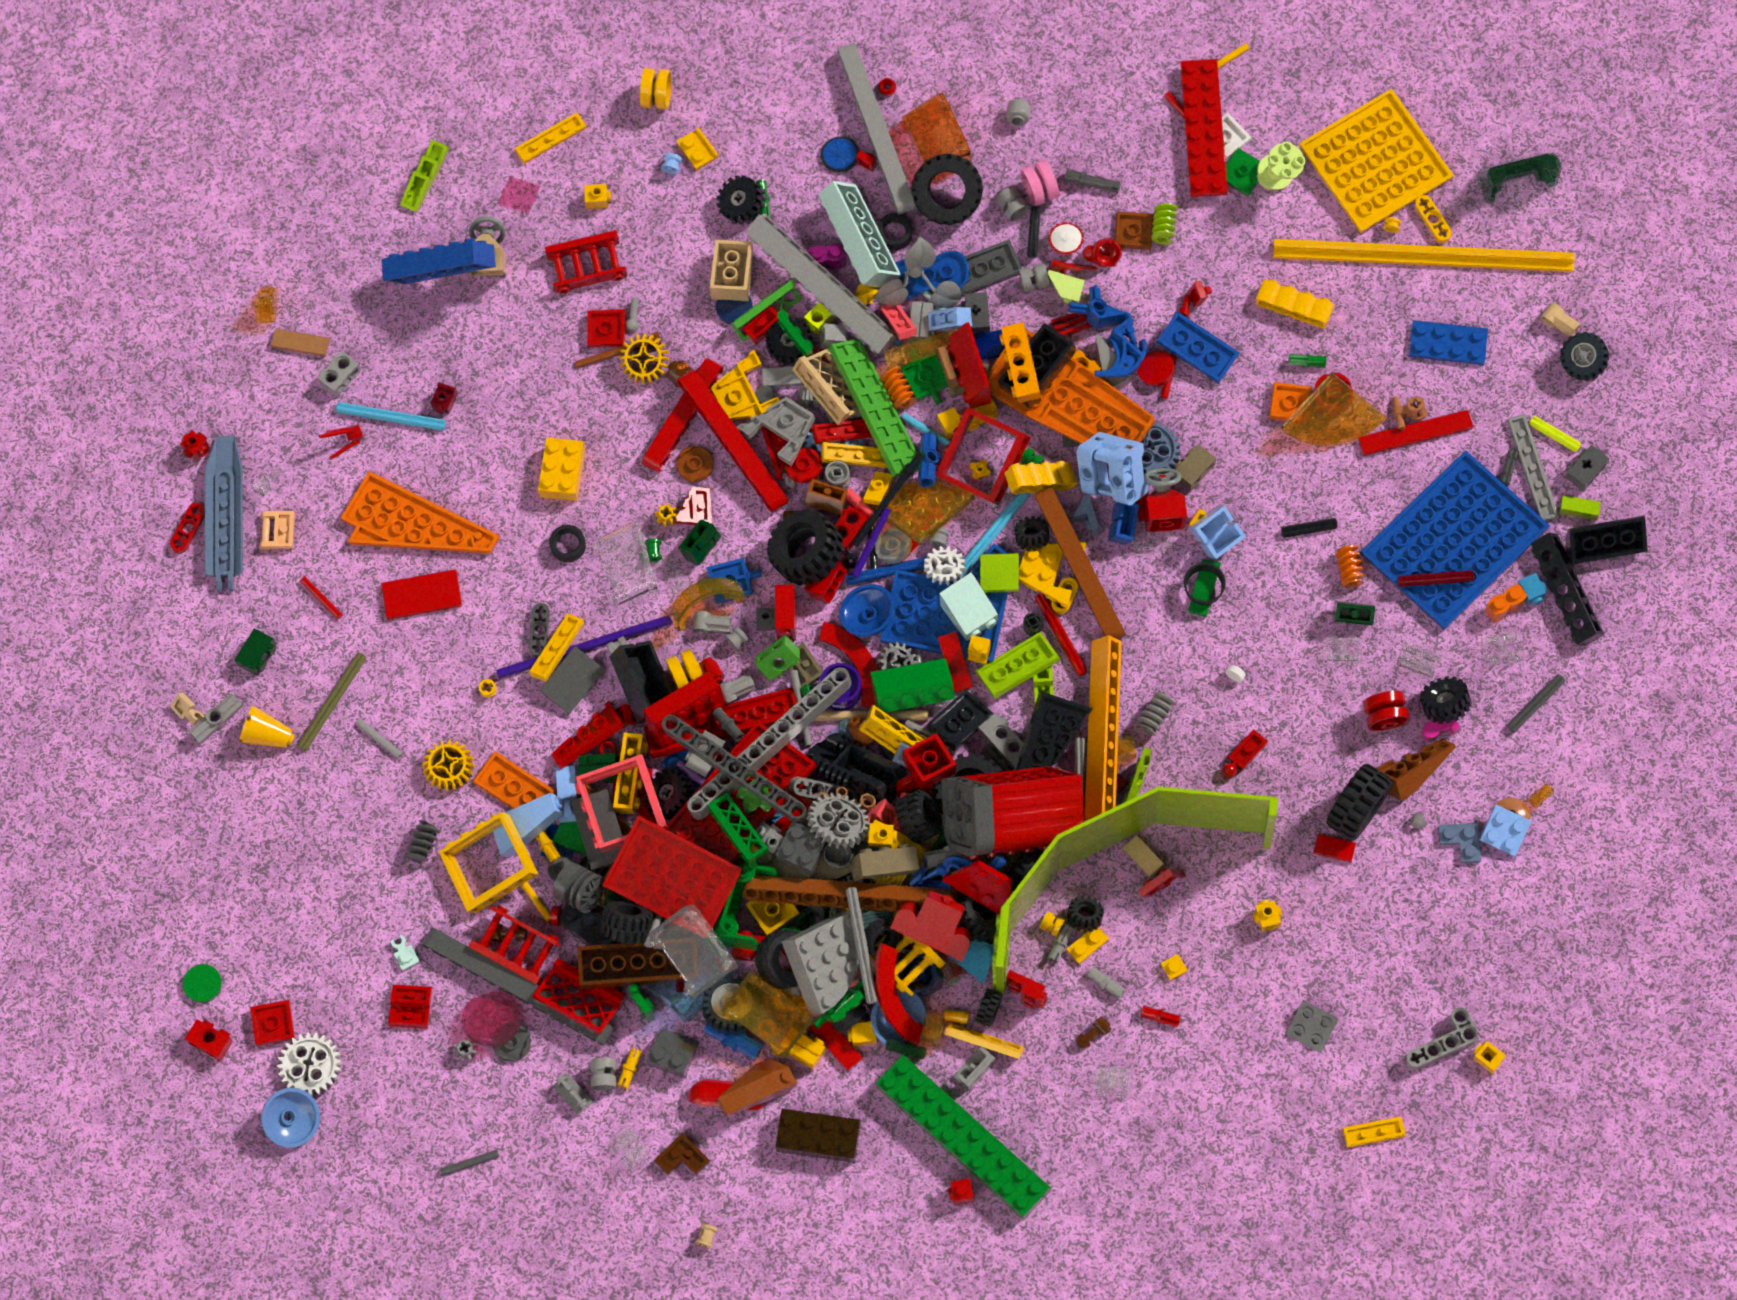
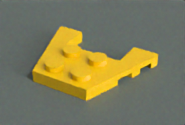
[711,350,780,421]
[1019,542,1087,609]

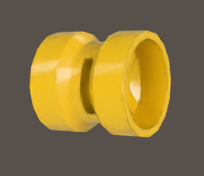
[1039,911,1066,937]

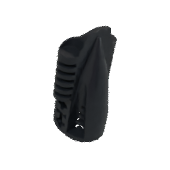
[806,733,903,804]

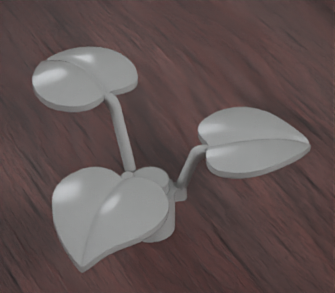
[875,237,962,308]

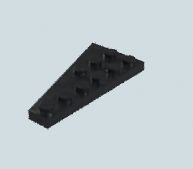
[1016,691,1093,770]

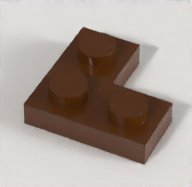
[654,1133,710,1176]

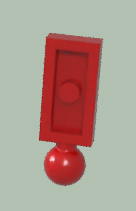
[1221,729,1268,779]

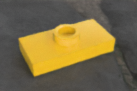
[863,472,894,506]

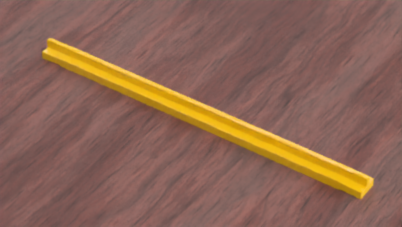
[1273,239,1575,272]

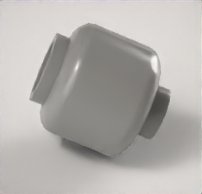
[1006,99,1031,127]

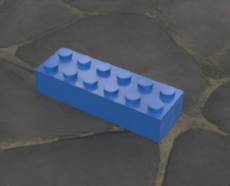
[381,238,496,284]

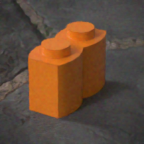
[1485,584,1527,622]

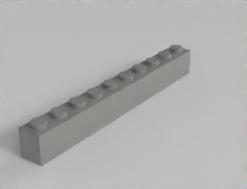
[746,215,897,354]

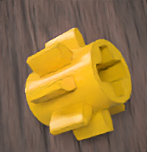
[655,503,677,528]

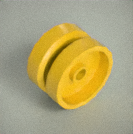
[640,68,672,110]
[665,649,703,690]

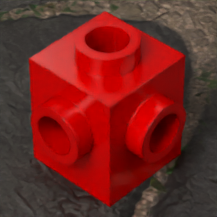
[180,430,210,462]

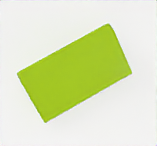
[1559,495,1601,520]

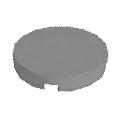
[875,528,912,564]

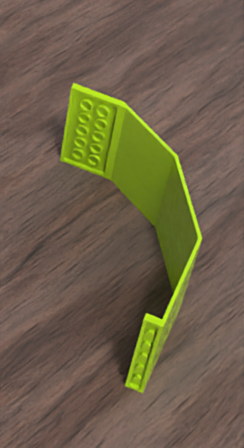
[992,786,1278,996]

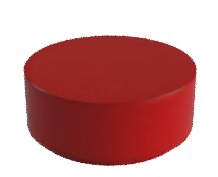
[550,906,562,926]

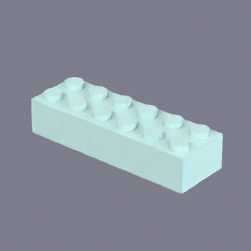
[818,181,901,288]

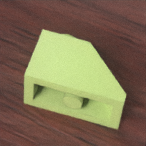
[1048,270,1085,304]

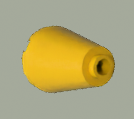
[239,706,295,748]

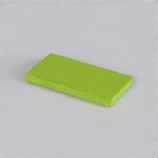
[975,631,1060,699]

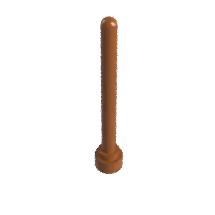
[574,331,661,368]

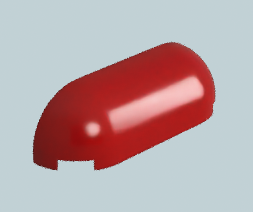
[687,1079,766,1110]

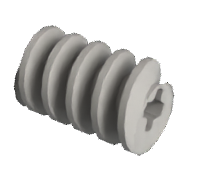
[1137,692,1176,736]

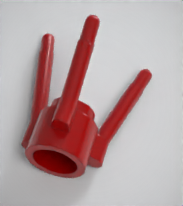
[1050,260,1097,294]
[318,424,363,459]

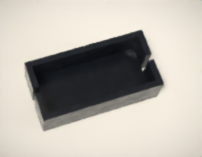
[609,641,673,724]

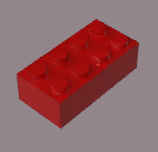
[643,672,726,748]

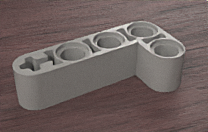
[1405,1007,1478,1071]

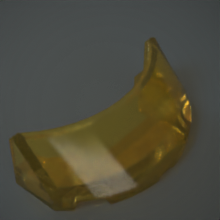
[669,578,747,633]

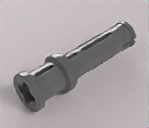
[1063,168,1121,193]

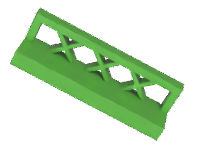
[730,279,802,342]

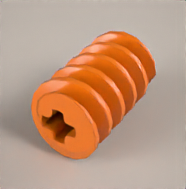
[881,367,917,409]
[1335,545,1365,588]

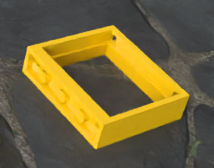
[438,812,539,913]

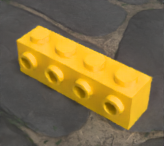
[613,732,648,815]

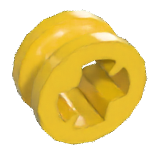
[1383,217,1401,233]
[479,679,497,698]

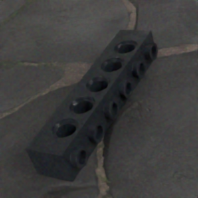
[1530,532,1604,646]

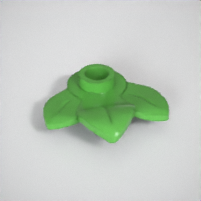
[736,778,771,814]

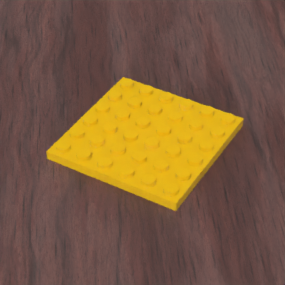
[1299,88,1454,234]

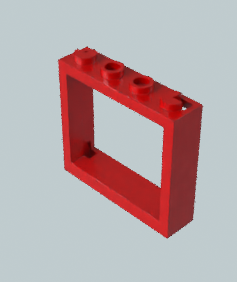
[935,407,1031,506]

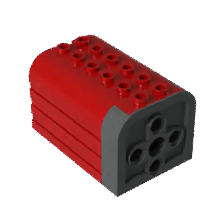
[941,766,1084,859]

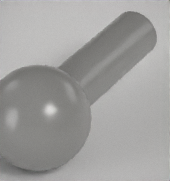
[625,298,639,333]

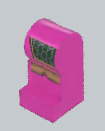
[1422,719,1460,742]

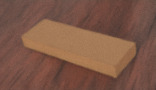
[271,329,330,357]

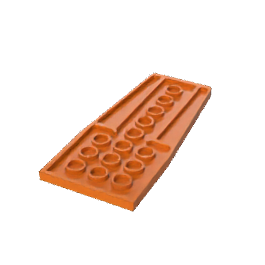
[986,329,1155,449]

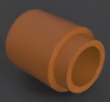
[847,716,873,746]

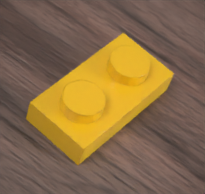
[1066,927,1109,965]

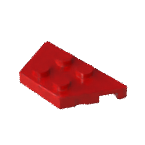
[942,860,1013,914]

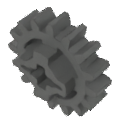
[876,642,918,670]

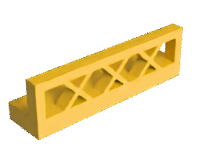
[859,705,924,754]

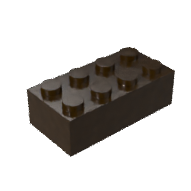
[775,1108,861,1163]

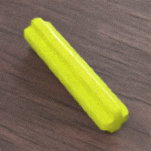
[1529,416,1581,452]

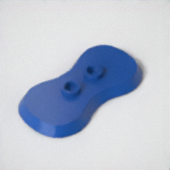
[895,251,969,299]

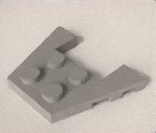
[737,397,815,466]

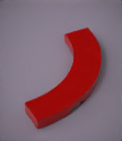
[819,622,878,709]
[875,943,924,1045]

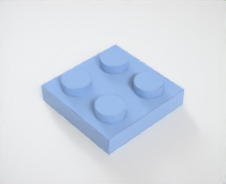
[1479,804,1531,856]

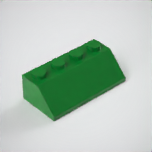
[870,658,955,713]

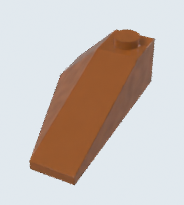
[1376,739,1456,801]
[717,1058,798,1116]

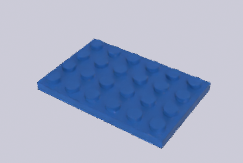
[880,570,1008,663]

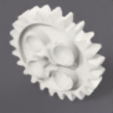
[277,1032,342,1097]

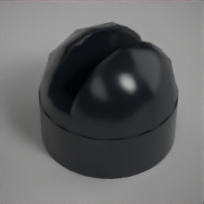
[842,553,858,569]

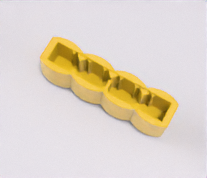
[1255,279,1334,329]
[1004,461,1078,494]

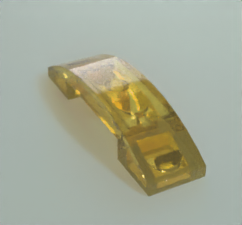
[883,330,954,370]

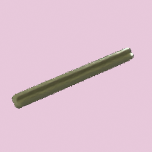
[297,652,366,751]

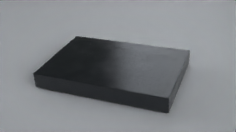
[927,689,994,751]

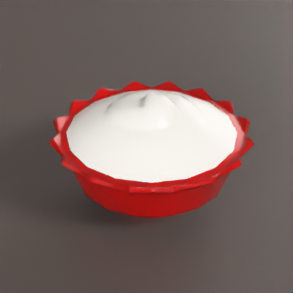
[1048,221,1084,255]

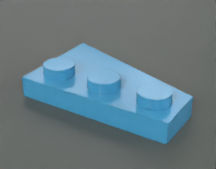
[947,940,995,984]

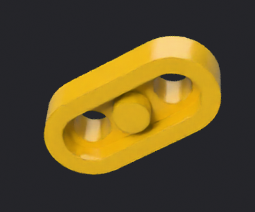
[1051,577,1078,615]

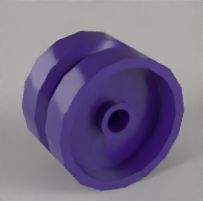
[820,663,862,711]

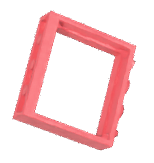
[574,754,668,853]

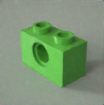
[755,635,800,681]

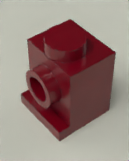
[431,382,458,414]

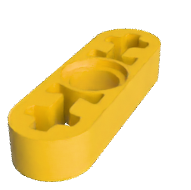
[1415,195,1452,243]

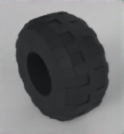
[755,930,800,989]

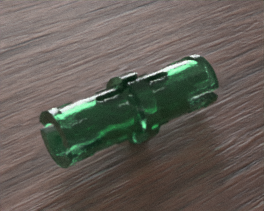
[885,1038,926,1060]

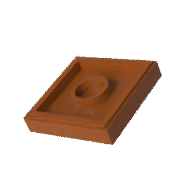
[1115,211,1154,250]

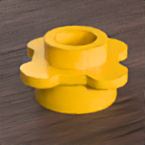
[969,459,991,480]

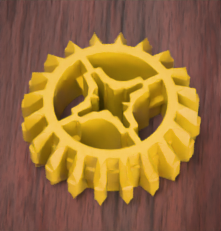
[619,333,670,384]
[422,739,475,791]

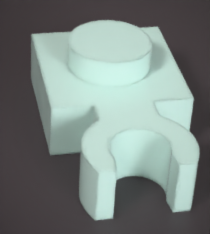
[391,935,420,972]

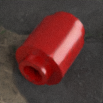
[699,657,725,684]

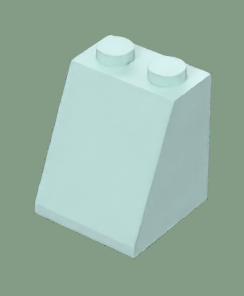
[940,573,998,641]

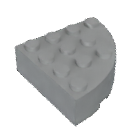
[782,910,859,1015]

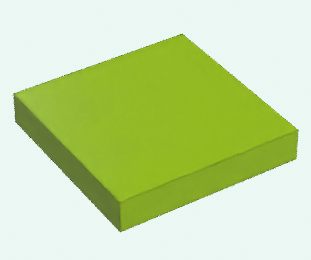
[980,553,1019,593]

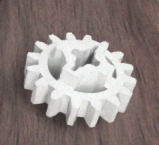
[924,546,965,586]

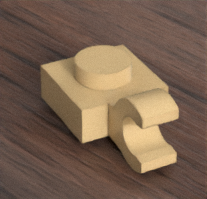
[170,692,204,725]

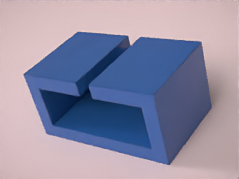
[1108,502,1139,545]

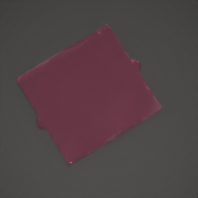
[499,177,540,213]

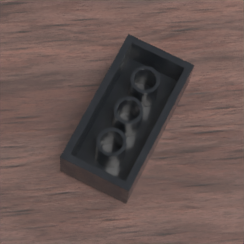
[998,323,1077,409]

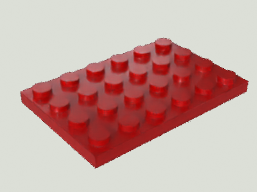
[602,815,743,939]

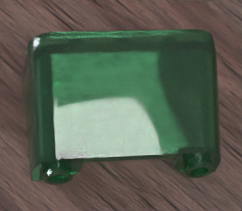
[1477,153,1562,204]

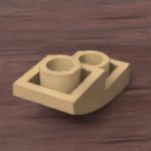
[1122,835,1165,878]

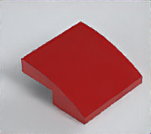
[388,985,432,1029]

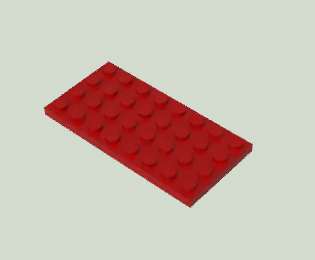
[667,721,817,864]

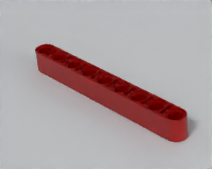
[677,369,788,513]

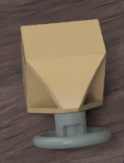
[468,216,507,276]

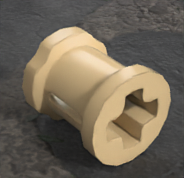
[695,1223,718,1249]

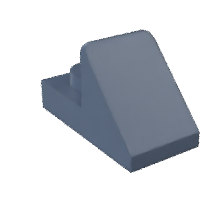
[1072,494,1100,536]

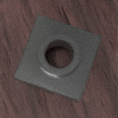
[756,608,775,631]

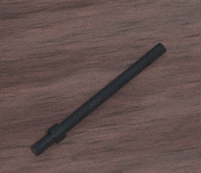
[851,452,924,547]

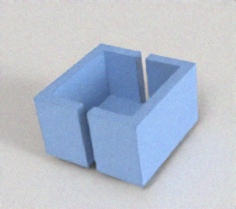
[1188,506,1246,559]

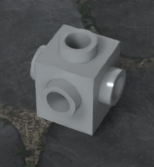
[753,821,784,854]

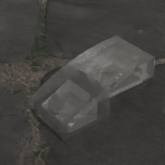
[1134,531,1175,554]
[656,554,691,596]

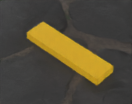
[514,112,587,164]
[821,442,888,468]
[529,613,584,682]
[944,1023,1024,1059]

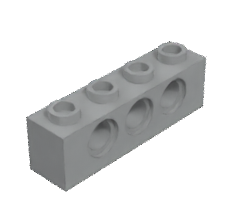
[978,713,1024,770]

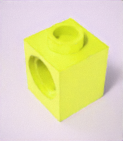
[804,302,834,335]

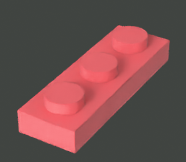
[879,304,917,340]

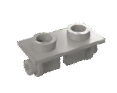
[553,1073,593,1115]

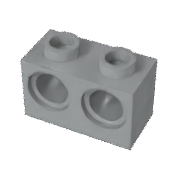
[318,351,361,397]

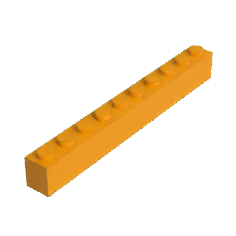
[1085,635,1122,821]

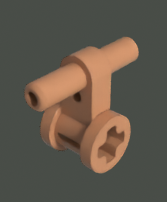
[1392,396,1427,430]

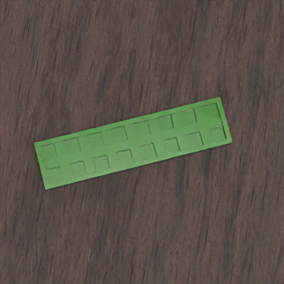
[828,339,919,477]

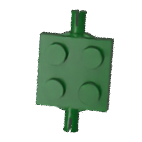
[900,348,949,405]
[812,980,864,1029]

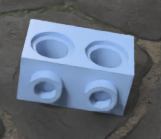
[928,307,972,331]

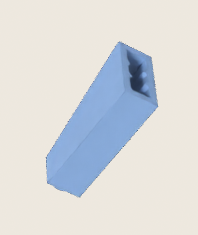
[493,793,564,858]

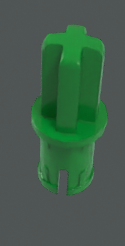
[1288,353,1327,368]

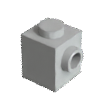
[819,323,849,349]

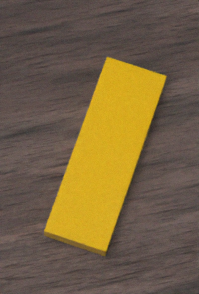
[1342,1116,1406,1148]

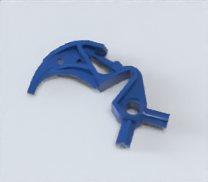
[1068,285,1147,378]
[909,855,1006,889]

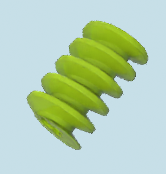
[1151,203,1178,245]

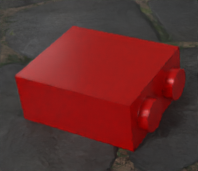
[775,585,796,641]

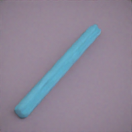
[336,402,446,431]
[958,492,1029,579]

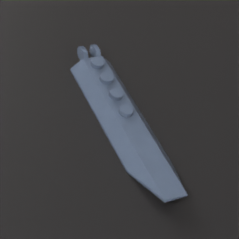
[205,435,243,592]

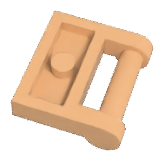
[259,511,295,550]

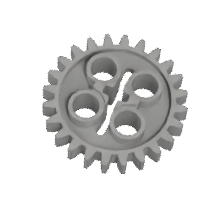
[806,793,870,849]

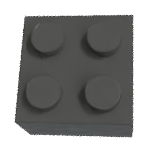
[776,821,828,877]

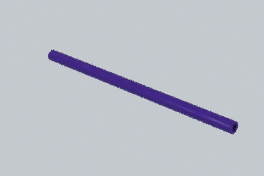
[496,612,681,679]

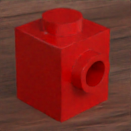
[947,1178,974,1206]

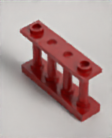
[545,230,627,294]
[469,905,562,985]

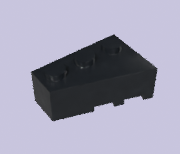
[559,904,617,946]

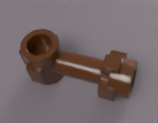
[490,924,526,942]
[1076,1016,1112,1049]

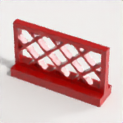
[532,958,625,1035]

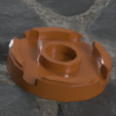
[676,446,714,482]

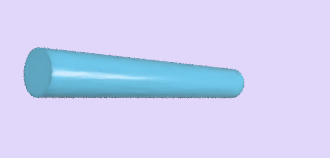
[901,412,951,446]

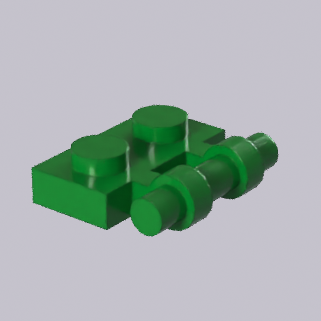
[628,984,655,1023]

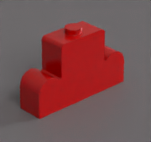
[890,891,972,962]

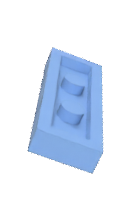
[556,766,577,823]

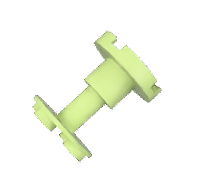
[1256,142,1305,191]

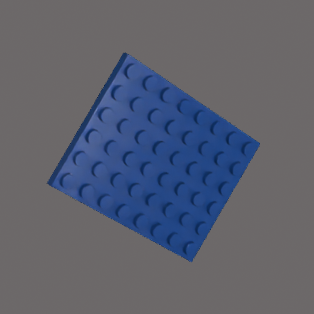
[1360,450,1550,630]

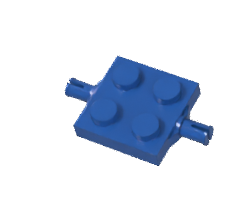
[698,558,762,604]

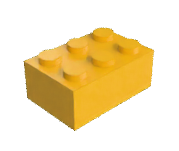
[538,437,586,501]

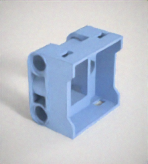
[1077,432,1149,505]

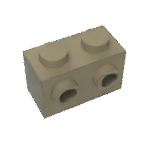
[1173,444,1216,492]

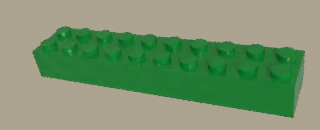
[876,1055,1051,1221]

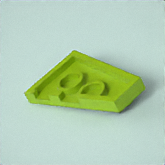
[1122,747,1152,804]

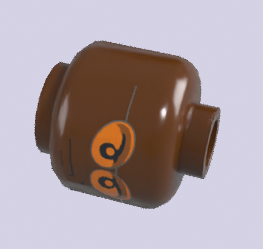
[667,360,692,388]

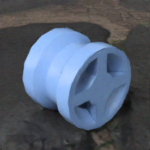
[661,153,682,174]

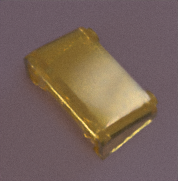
[721,969,813,1058]

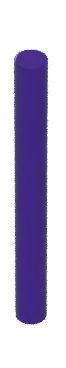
[851,507,891,578]

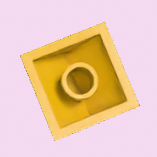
[746,901,800,935]

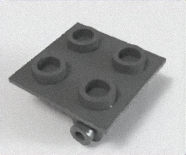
[1286,1000,1339,1053]

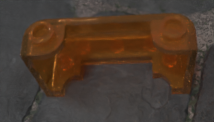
[900,92,971,181]

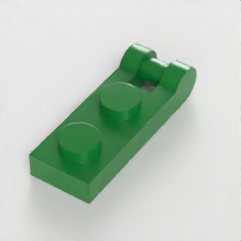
[777,311,814,358]

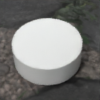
[1225,665,1245,683]

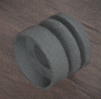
[553,862,605,913]

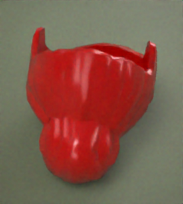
[1082,238,1123,267]

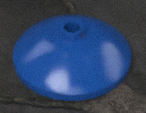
[839,584,895,637]

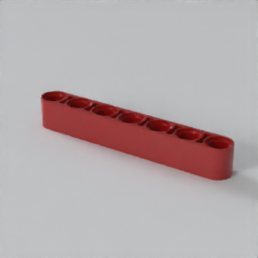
[642,358,724,473]

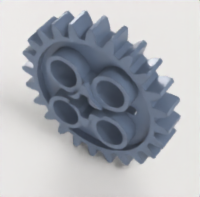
[1141,421,1181,473]

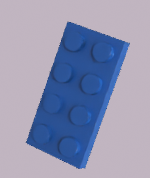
[1156,311,1240,384]
[1409,320,1488,365]

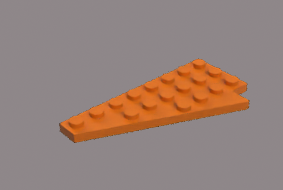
[341,471,500,554]

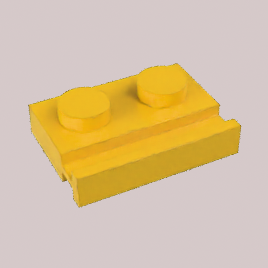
[676,127,719,171]

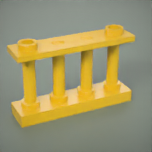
[869,912,945,996]

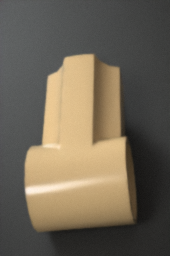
[1540,303,1580,337]

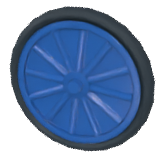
[820,136,859,172]

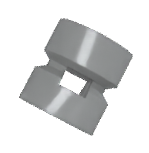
[995,186,1029,222]
[1018,264,1050,293]
[825,461,851,489]
[591,1058,616,1090]

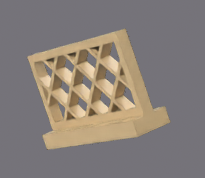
[792,349,860,425]

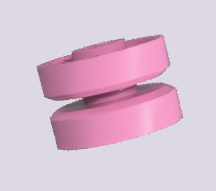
[1020,160,1060,206]

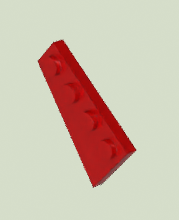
[551,701,625,769]

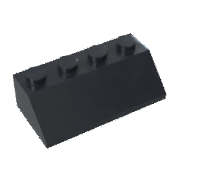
[1565,515,1648,565]

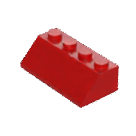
[946,322,992,409]

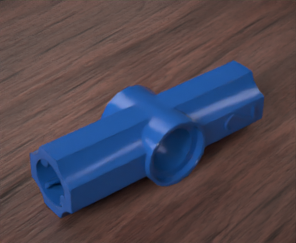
[917,433,940,488]
[703,1024,763,1061]

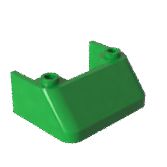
[710,864,782,951]

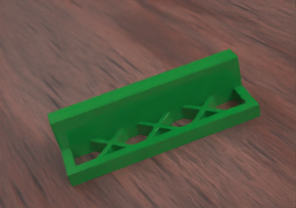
[707,793,769,870]

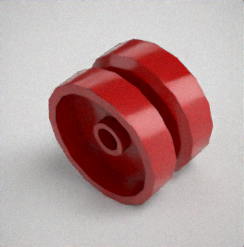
[1362,691,1410,731]

